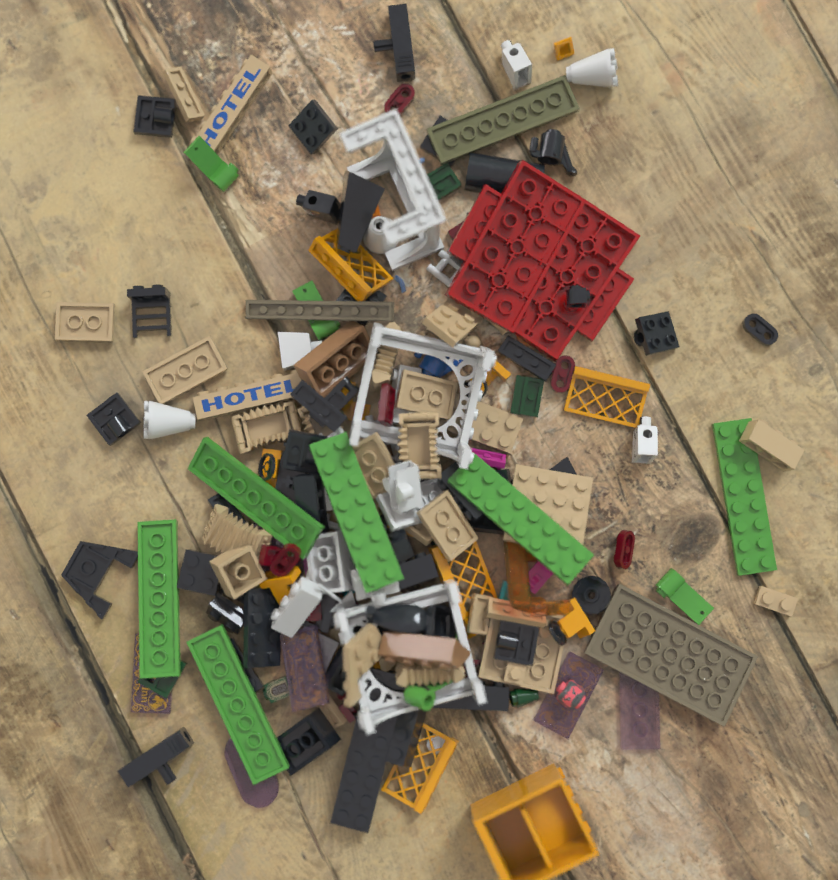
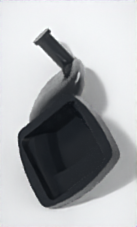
[366,604,456,639]

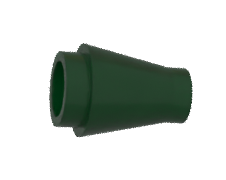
[509,689,539,708]

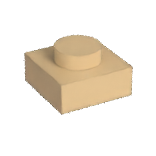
[503,661,527,685]

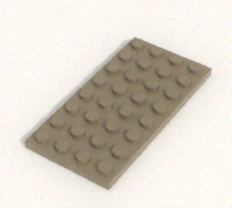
[584,584,758,727]

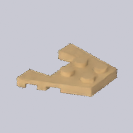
[343,623,397,708]

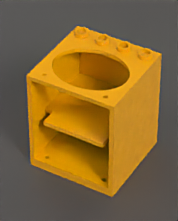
[470,763,599,880]

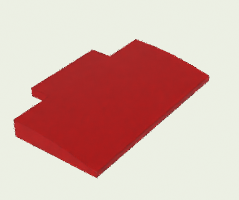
[445,160,587,333]
[514,194,641,362]

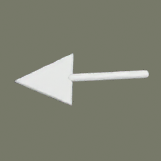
[317,583,356,613]

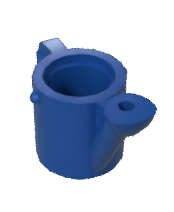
[414,352,463,378]

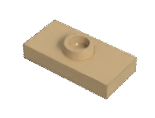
[467,593,493,636]

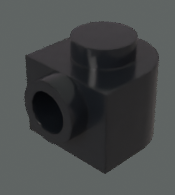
[566,285,590,308]

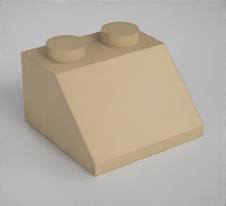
[209,545,267,599]

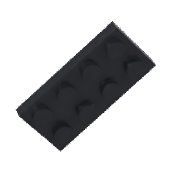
[243,588,281,668]

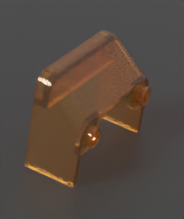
[503,541,570,617]

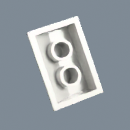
[307,531,354,594]

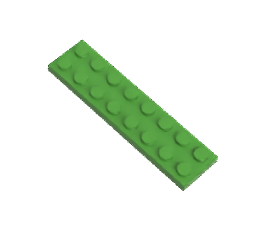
[712,418,777,576]
[309,432,404,594]
[187,437,324,559]
[447,452,594,586]
[137,519,181,679]
[186,624,290,785]

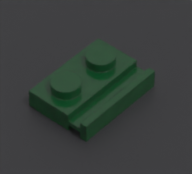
[426,163,462,201]
[510,375,544,418]

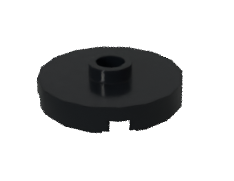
[572,576,611,615]

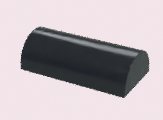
[464,153,545,193]

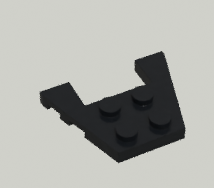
[61,541,138,619]

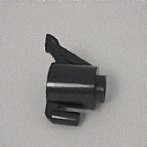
[529,129,577,176]

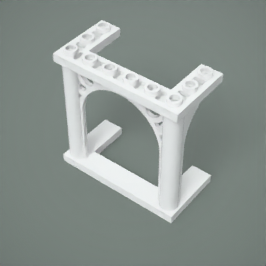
[340,109,446,271]
[349,322,496,469]
[334,579,486,734]

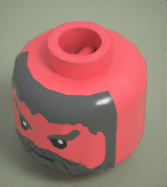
[556,680,586,709]

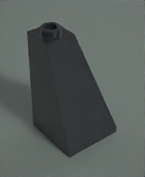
[336,170,385,254]

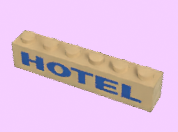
[189,55,272,155]
[193,370,302,421]

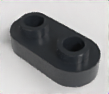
[742,314,778,346]

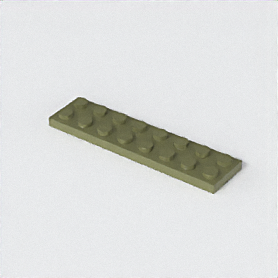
[427,75,580,165]

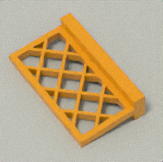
[308,228,393,301]
[563,366,651,428]
[428,541,498,620]
[381,723,459,814]

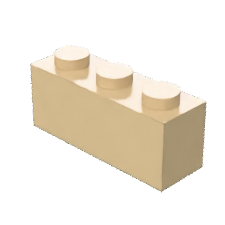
[739,419,804,471]

